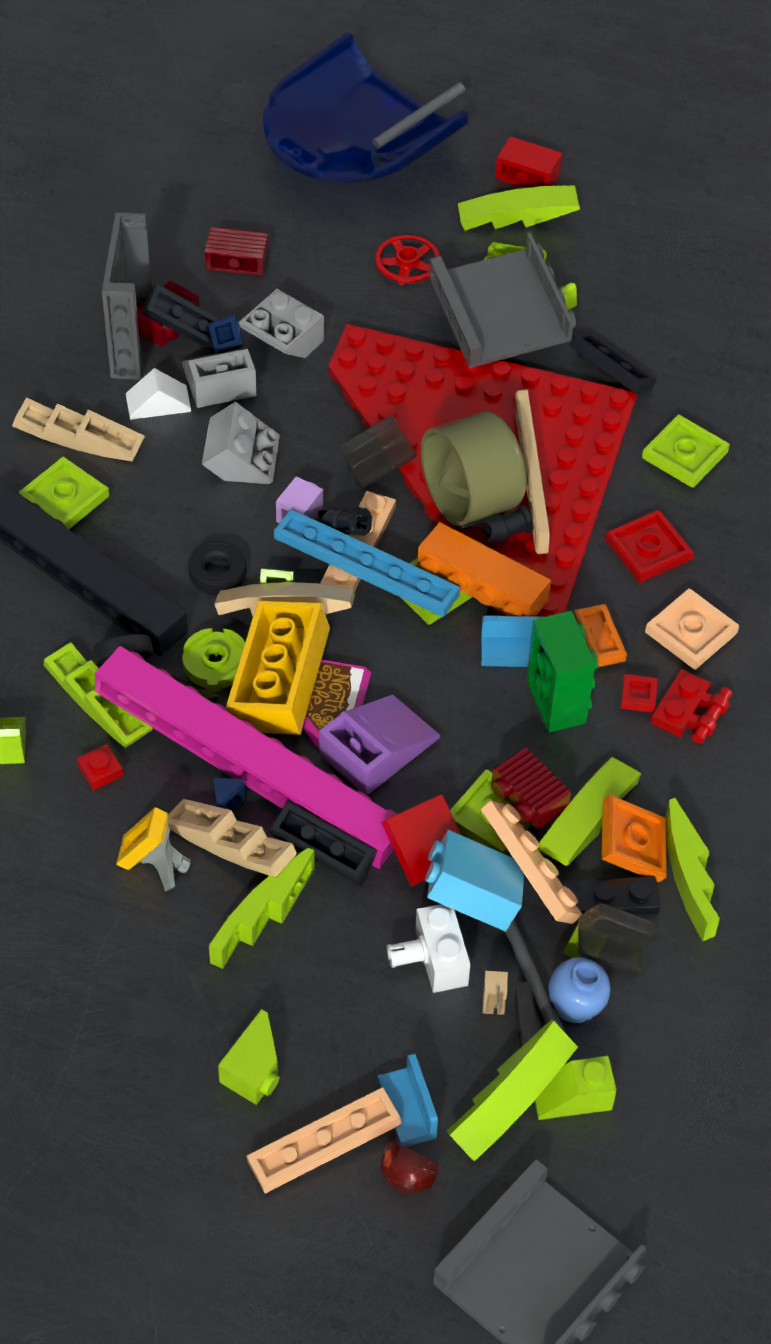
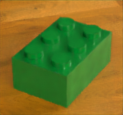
[526,611,598,733]

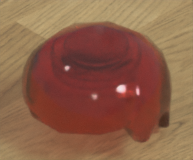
[380,1143,439,1194]

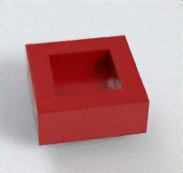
[620,674,658,713]
[76,744,124,791]

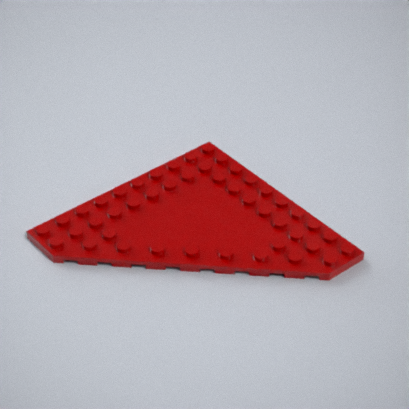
[328,324,637,617]

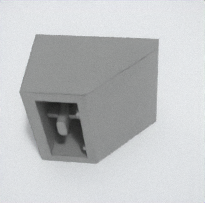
[239,289,324,358]
[182,349,256,408]
[202,402,280,484]

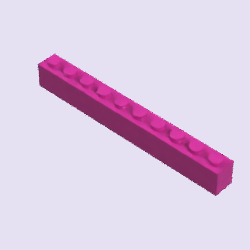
[95,646,397,869]

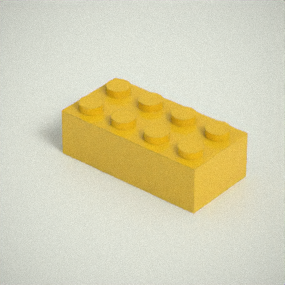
[226,601,330,735]

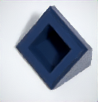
[208,315,244,353]
[213,778,245,812]

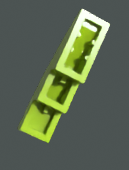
[458,186,580,231]
[43,642,153,748]
[538,757,641,866]
[665,798,720,941]
[209,848,315,969]
[447,1019,578,1162]

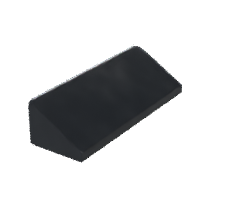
[269,801,377,886]

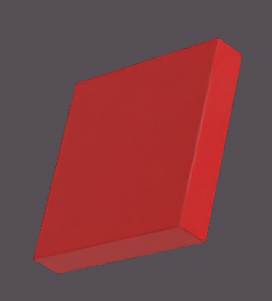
[605,509,694,583]
[381,794,461,887]

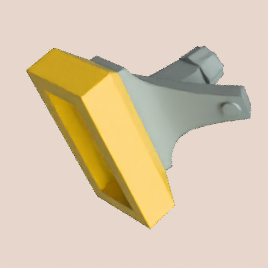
[116,807,191,892]

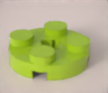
[182,628,245,693]

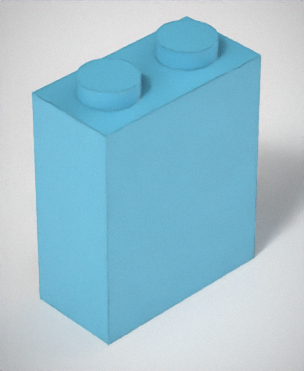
[425,830,524,932]

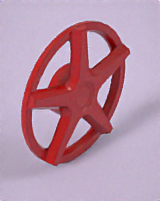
[375,235,440,285]

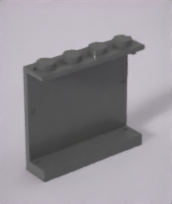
[102,212,152,380]
[429,233,576,368]
[433,1159,646,1344]

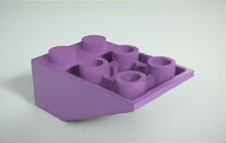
[319,695,440,795]

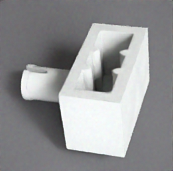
[387,904,470,993]

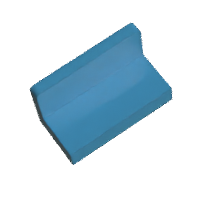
[481,616,543,667]
[378,1053,438,1149]

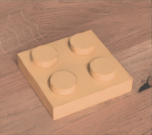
[645,588,739,670]

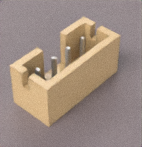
[482,971,508,1015]

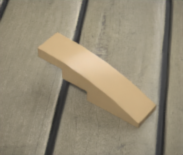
[12,397,145,462]
[214,582,355,616]
[168,799,297,877]

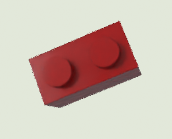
[495,137,562,188]

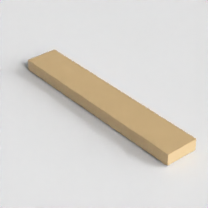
[515,390,550,554]

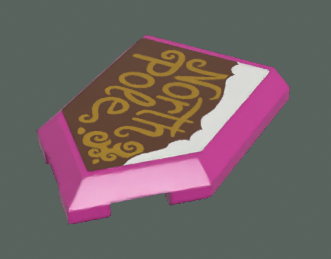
[302,659,371,749]

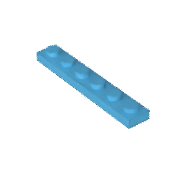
[274,509,460,617]

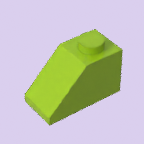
[218,1009,279,1105]
[534,1056,616,1120]

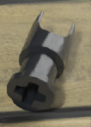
[457,505,533,547]
[318,507,372,536]

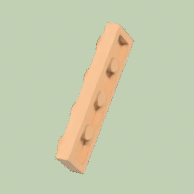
[320,491,396,592]
[481,801,582,924]
[247,1087,401,1193]

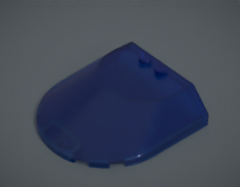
[263,32,468,183]

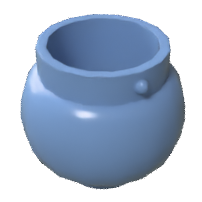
[548,957,611,1023]

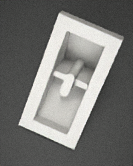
[126,368,191,420]

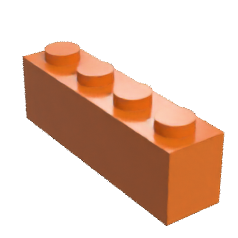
[417,522,551,617]

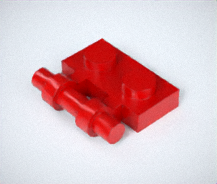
[651,669,732,744]

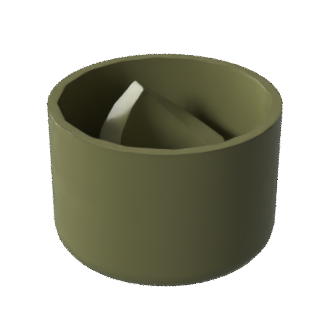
[421,412,527,526]

